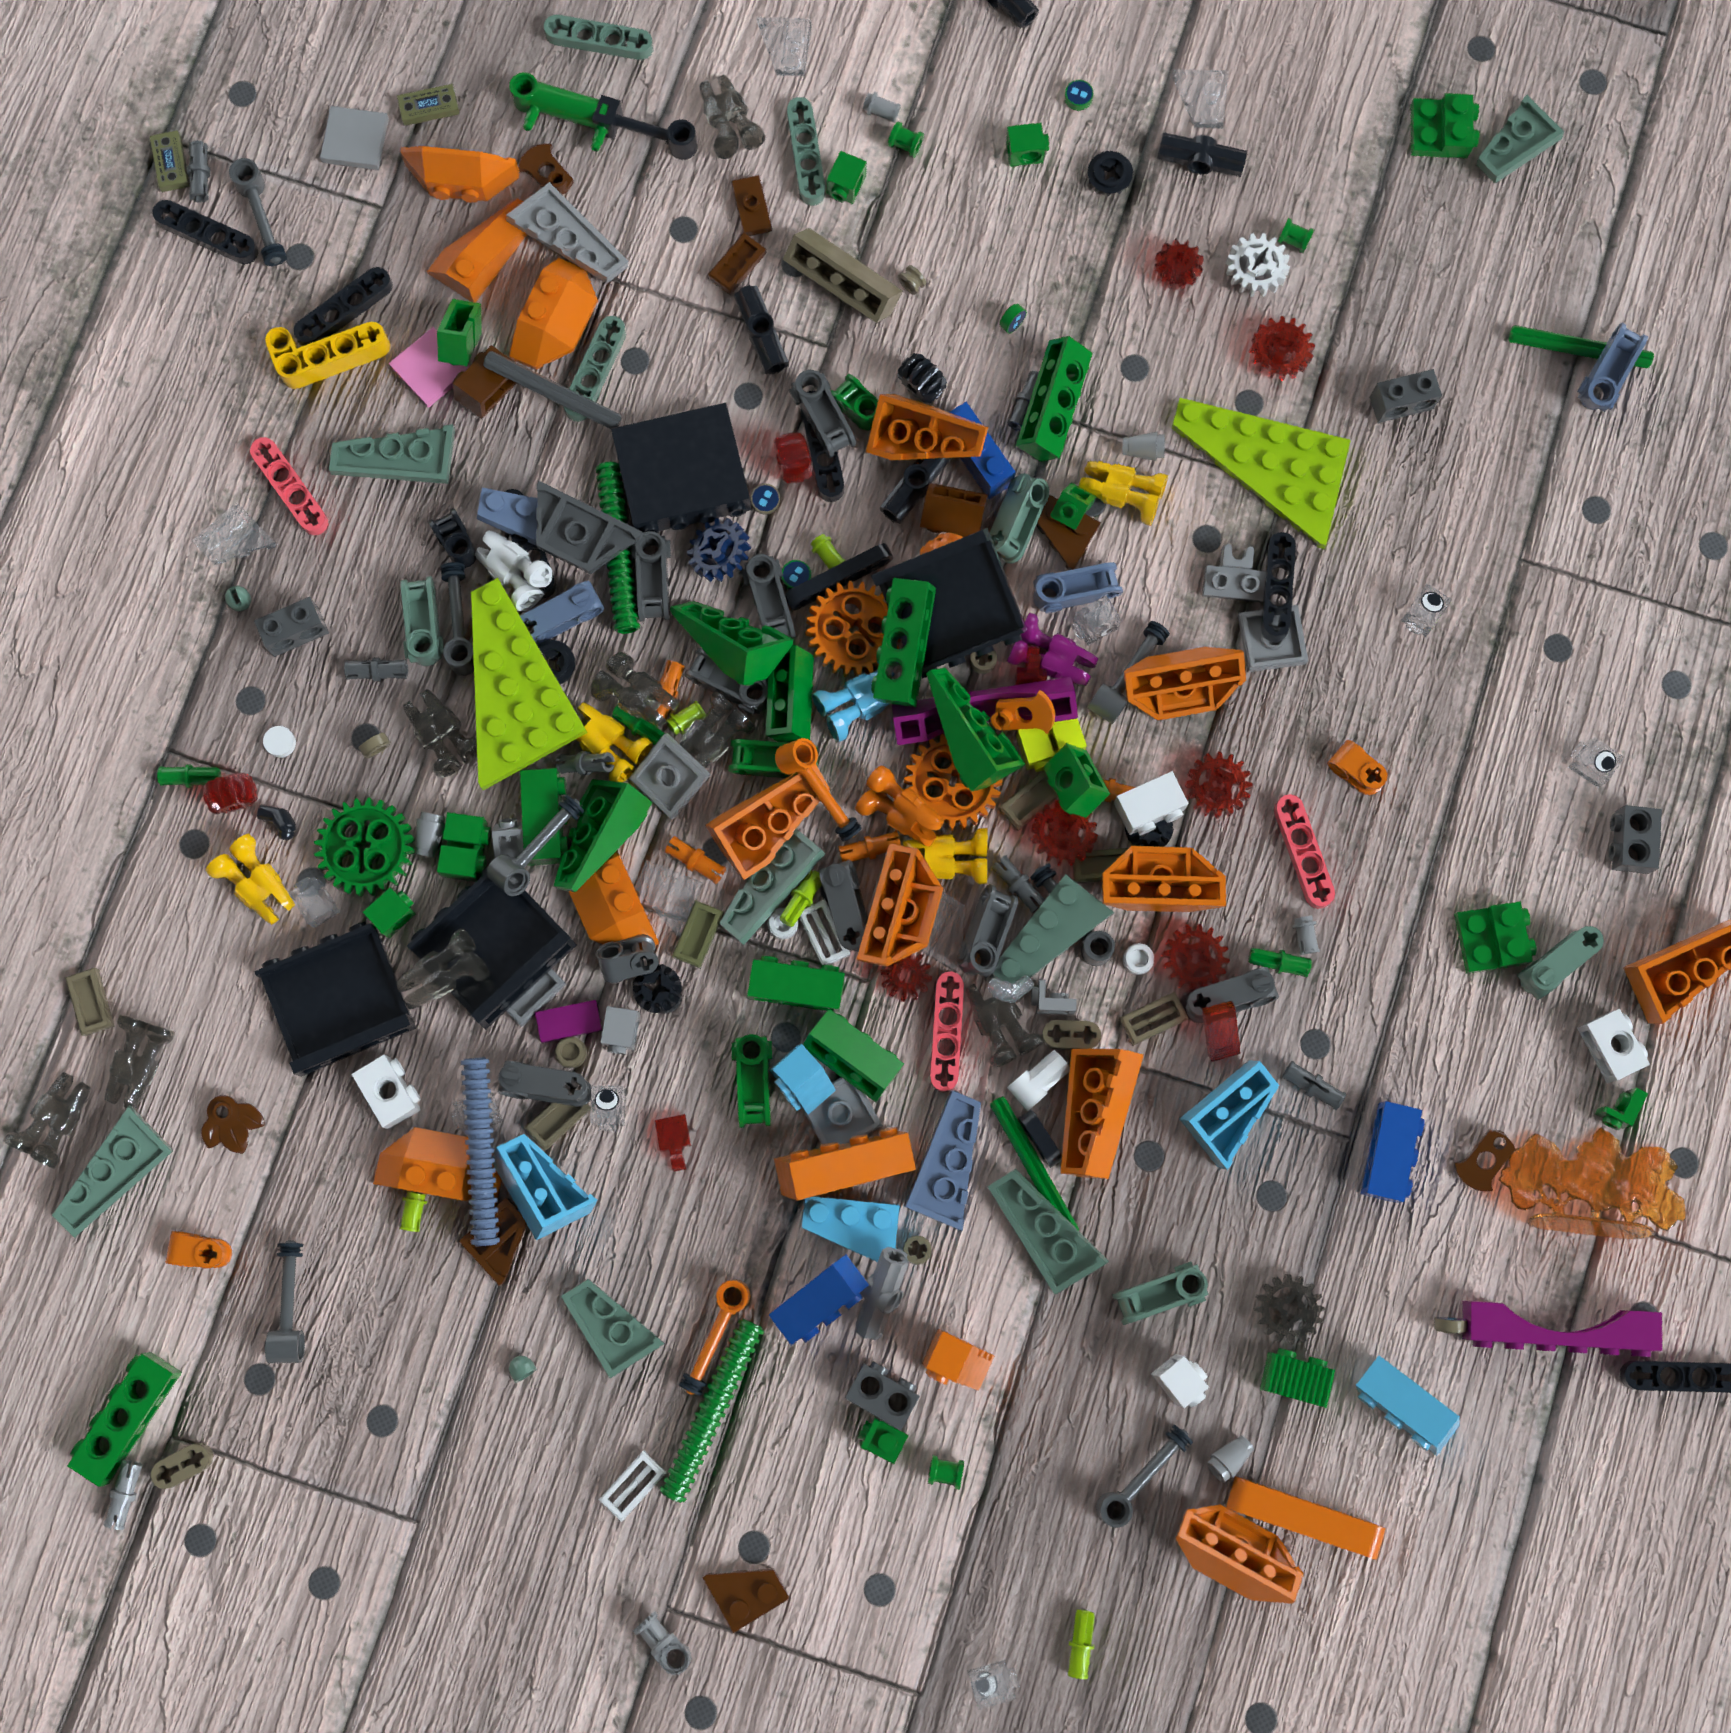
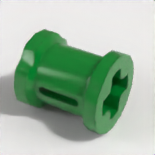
[888,121,924,158]
[1277,218,1315,254]
[928,1455,964,1490]

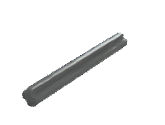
[484,351,622,429]

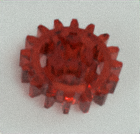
[1249,316,1315,381]
[1185,751,1253,819]
[1031,800,1098,866]
[1161,924,1230,991]

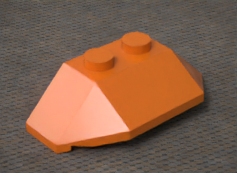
[400,146,520,203]
[509,258,598,370]
[1124,647,1246,720]
[857,844,943,966]
[1102,846,1226,912]
[569,850,660,950]
[373,1127,502,1207]
[1176,1504,1304,1604]

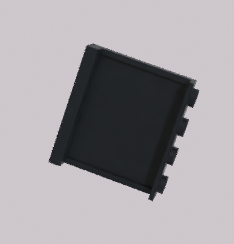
[611,402,752,533]
[871,528,1027,679]
[407,867,577,1029]
[254,922,417,1077]

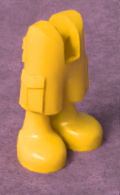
[1078,461,1168,526]
[576,702,653,782]
[903,828,988,885]
[205,834,295,925]

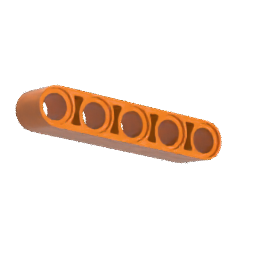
[1225,1476,1386,1560]

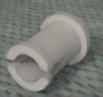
[863,92,901,122]
[1292,916,1320,955]

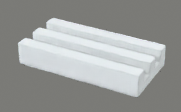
[799,899,851,965]
[599,1450,667,1522]

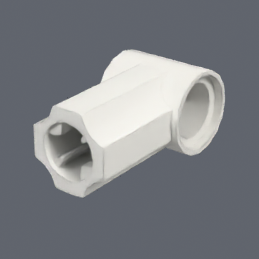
[1007,1050,1070,1111]

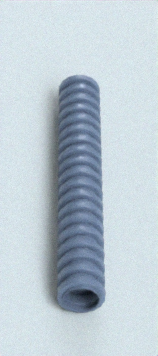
[460,1057,500,1246]

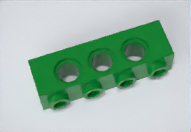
[1016,336,1093,462]
[871,578,936,707]
[67,1352,182,1487]

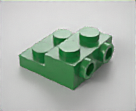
[1411,93,1479,159]
[1454,901,1537,974]

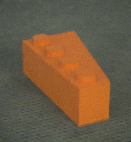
[1623,919,1731,1024]
[774,1127,916,1201]

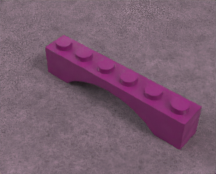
[892,677,1078,745]
[1462,1301,1662,1357]

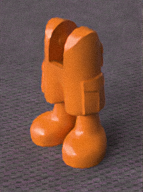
[855,765,943,847]

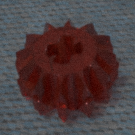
[1154,238,1204,291]
[774,432,813,484]
[202,773,258,814]
[880,953,932,1002]

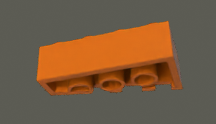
[1060,1049,1144,1179]
[922,1329,995,1391]

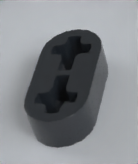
[1018,1110,1062,1168]

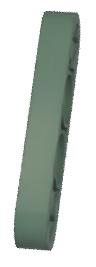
[544,15,653,60]
[787,97,825,206]
[564,316,626,422]

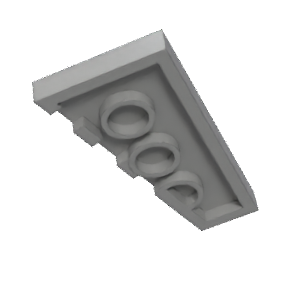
[506,182,629,283]

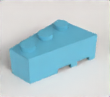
[769,1044,836,1115]
[1180,1060,1279,1170]
[492,1134,598,1241]
[802,1196,900,1262]
[1356,1355,1460,1456]

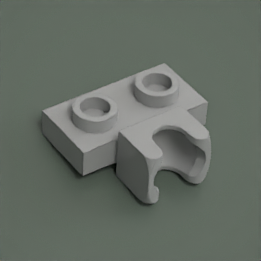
[1202,544,1266,602]

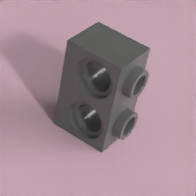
[1369,369,1442,423]
[254,597,329,657]
[1609,805,1662,874]
[845,1361,920,1431]

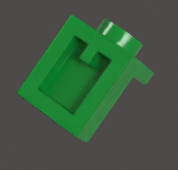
[1051,482,1097,529]
[1595,1088,1648,1130]
[857,1417,909,1464]

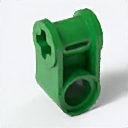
[830,374,878,431]

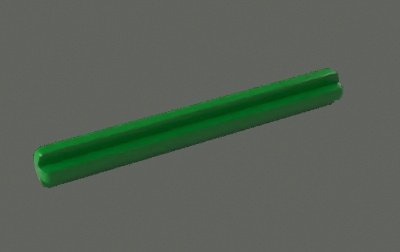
[1508,325,1654,369]
[990,1096,1079,1231]

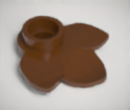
[201,1095,265,1154]

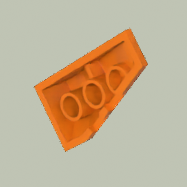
[427,198,527,303]
[866,394,988,460]
[705,764,830,880]

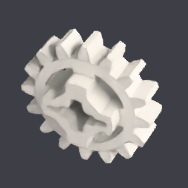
[1226,233,1290,297]

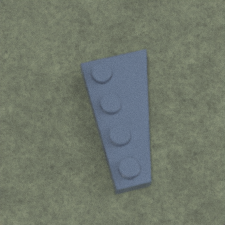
[477,488,538,545]
[904,1090,981,1231]

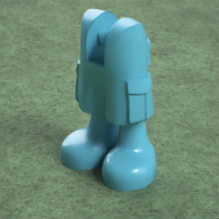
[812,670,895,742]

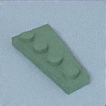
[329,424,455,484]
[720,829,825,945]
[994,874,1115,990]
[52,1105,173,1238]
[987,1169,1109,1295]

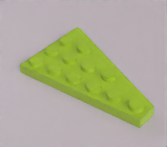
[1171,398,1351,549]
[471,578,587,791]

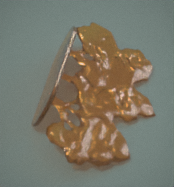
[1499,1127,1686,1239]

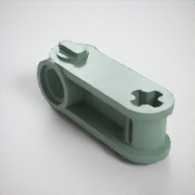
[989,473,1049,564]
[401,576,444,666]
[1517,926,1604,1000]
[1112,1261,1209,1325]

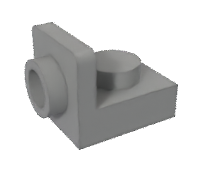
[492,818,523,859]
[1031,979,1076,1015]

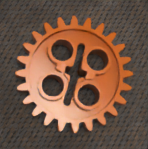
[805,581,901,677]
[904,734,1002,831]

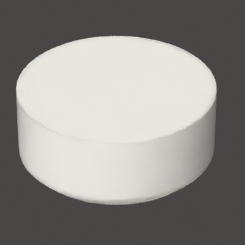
[263,726,296,758]
[768,908,798,940]
[1123,943,1154,975]

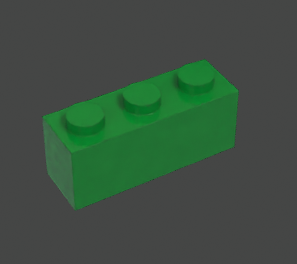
[766,645,814,743]
[520,768,569,866]
[747,956,845,1013]
[803,1009,904,1103]

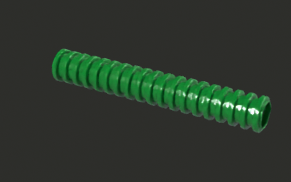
[595,462,640,634]
[660,1319,764,1503]

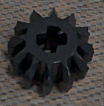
[897,353,947,404]

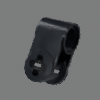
[428,508,477,568]

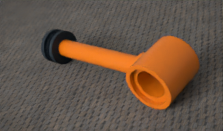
[775,738,862,841]
[679,1279,750,1396]

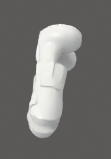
[475,530,552,612]

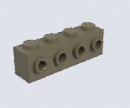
[783,228,903,323]

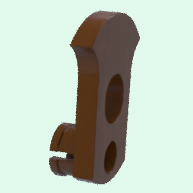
[518,144,574,195]
[1454,1129,1515,1191]

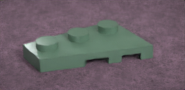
[1476,95,1564,184]
[561,1279,666,1378]

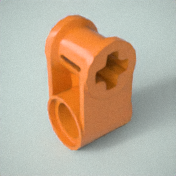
[1327,740,1388,795]
[165,1231,232,1268]

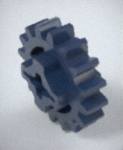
[687,518,751,582]

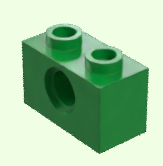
[1043,743,1110,818]

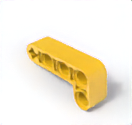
[265,322,391,389]

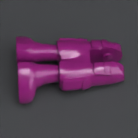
[1007,612,1098,686]

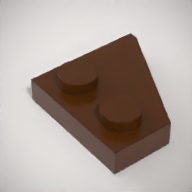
[1036,494,1101,570]
[459,1198,527,1286]
[702,1568,790,1633]

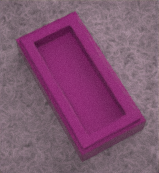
[535,1000,603,1043]

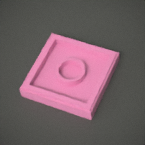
[389,327,470,408]

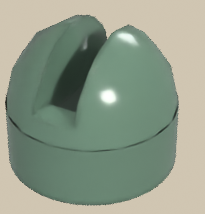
[225,586,251,612]
[509,1355,537,1383]

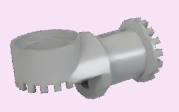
[633,1611,691,1675]

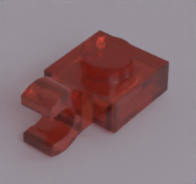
[1014,646,1047,685]
[654,1114,691,1172]

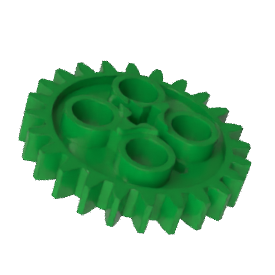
[314,797,416,897]

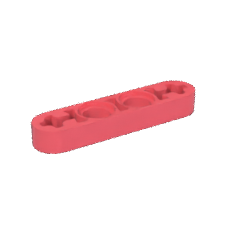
[250,437,328,535]
[1274,794,1335,909]
[930,971,964,1092]

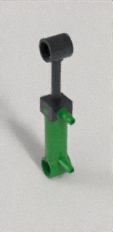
[509,72,697,160]

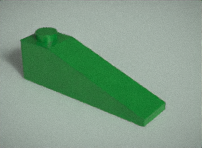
[670,601,793,686]
[926,668,1025,792]
[553,779,652,892]

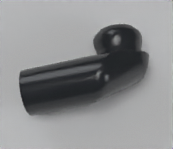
[257,804,296,840]

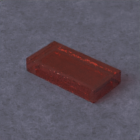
[1202,1000,1241,1062]

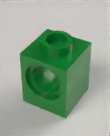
[1006,122,1049,167]
[826,151,867,204]
[363,887,416,939]

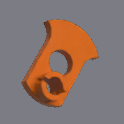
[991,690,1055,734]

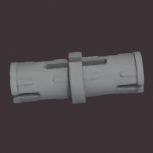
[103,1460,143,1530]

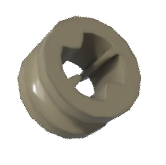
[898,265,926,295]
[970,650,997,674]
[903,1236,932,1265]

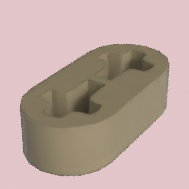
[1041,1020,1101,1050]
[151,1443,213,1489]

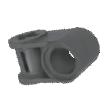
[596,934,658,983]

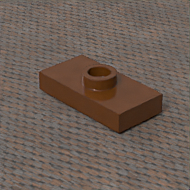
[731,175,772,236]
[707,232,767,296]

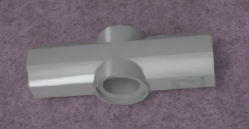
[856,1247,909,1340]

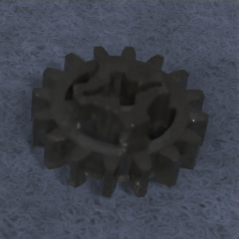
[1254,1274,1325,1344]

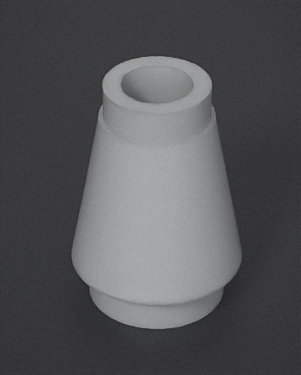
[1123,431,1165,461]
[416,812,446,858]
[1206,1435,1254,1483]

